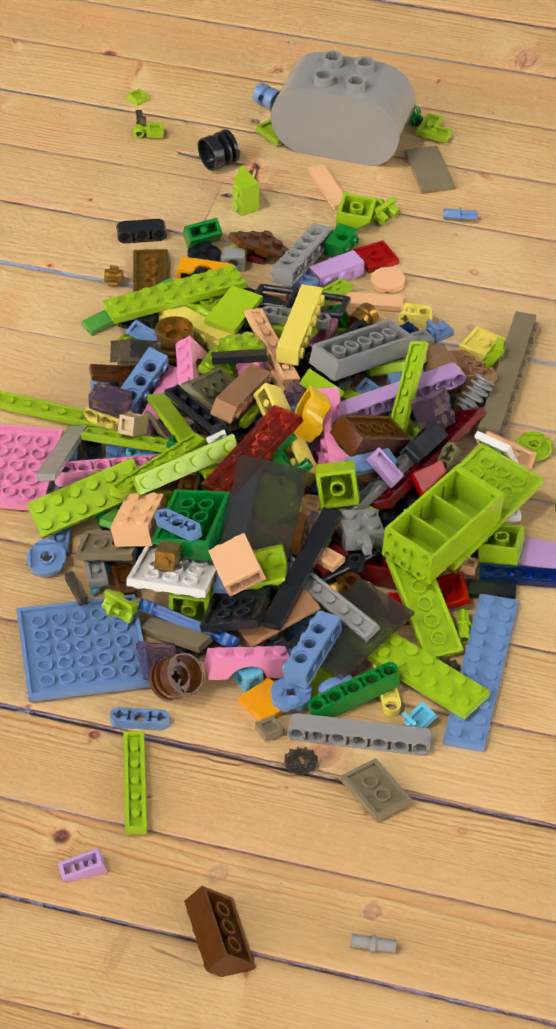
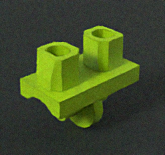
[370,196,400,226]
[101,589,139,624]

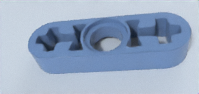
[154,508,202,541]
[110,707,170,731]

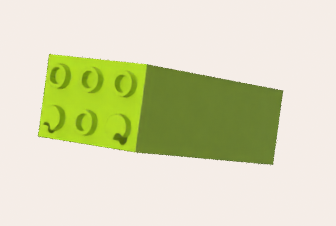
[382,464,505,585]

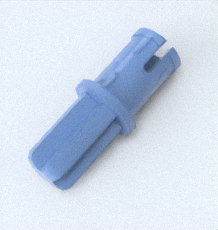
[443,208,478,221]

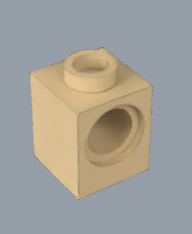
[118,413,148,436]

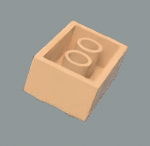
[110,493,167,547]

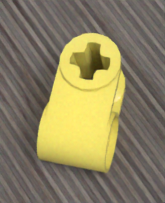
[397,303,432,329]

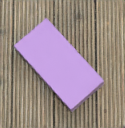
[366,447,404,488]

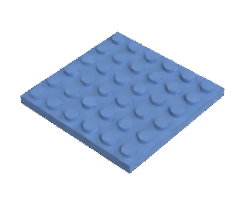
[16,594,150,702]

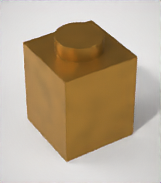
[154,541,181,572]

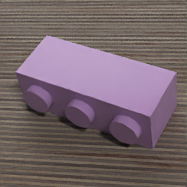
[309,250,364,288]

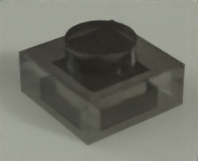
[136,110,146,126]

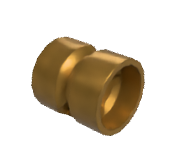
[346,303,379,328]

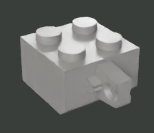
[337,508,385,556]

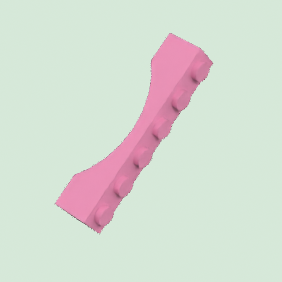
[318,387,350,463]

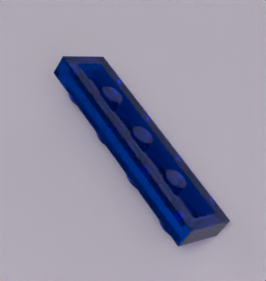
[479,562,556,588]

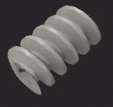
[458,373,495,410]

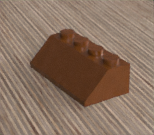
[184,886,256,977]

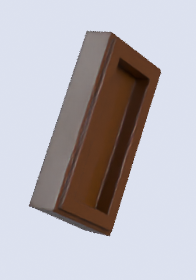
[291,514,307,555]

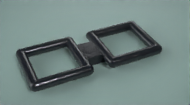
[254,284,351,319]

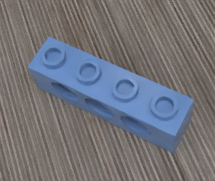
[111,347,170,414]
[282,610,342,689]

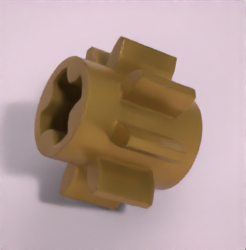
[104,265,123,287]

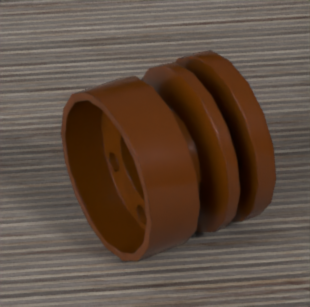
[149,653,203,701]

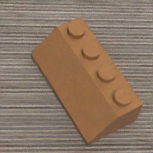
[234,589,321,647]

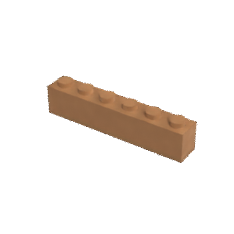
[210,363,271,424]

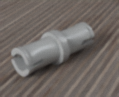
[350,933,396,954]

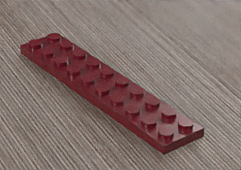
[370,407,486,510]

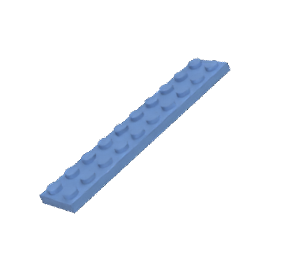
[443,594,519,752]

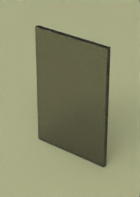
[220,455,308,562]
[287,578,414,680]

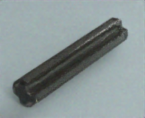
[64,571,89,606]

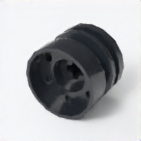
[198,129,240,171]

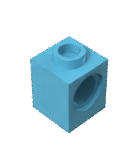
[233,666,263,692]

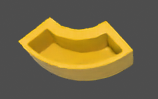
[293,386,331,443]

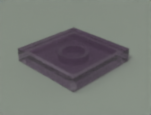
[136,641,177,680]

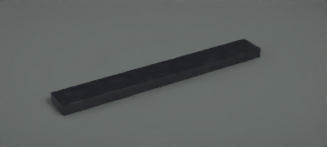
[261,507,342,631]

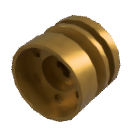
[156,316,194,364]

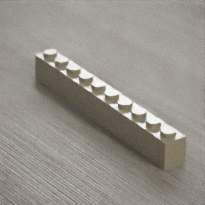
[478,311,539,437]

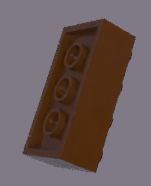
[330,415,412,457]

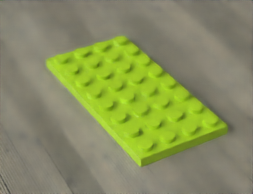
[449,443,544,571]

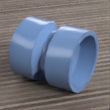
[252,83,280,110]

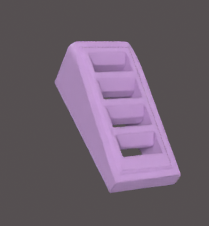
[58,848,108,882]

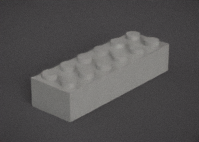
[309,319,414,381]

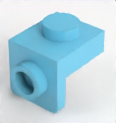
[401,701,438,728]

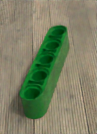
[307,662,400,717]

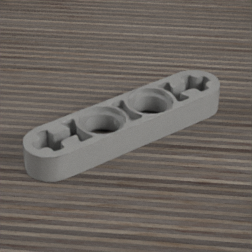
[262,306,331,329]

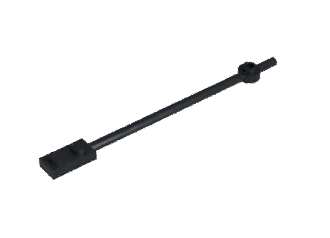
[170,547,382,658]

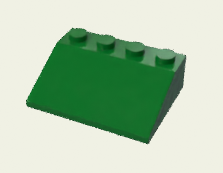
[152,489,233,561]

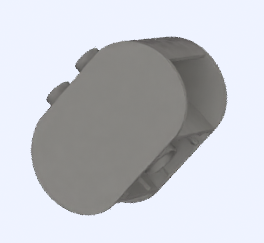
[271,50,415,166]

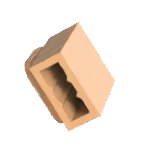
[208,533,266,597]

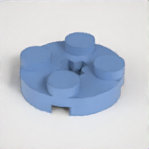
[27,539,66,577]
[271,677,312,712]

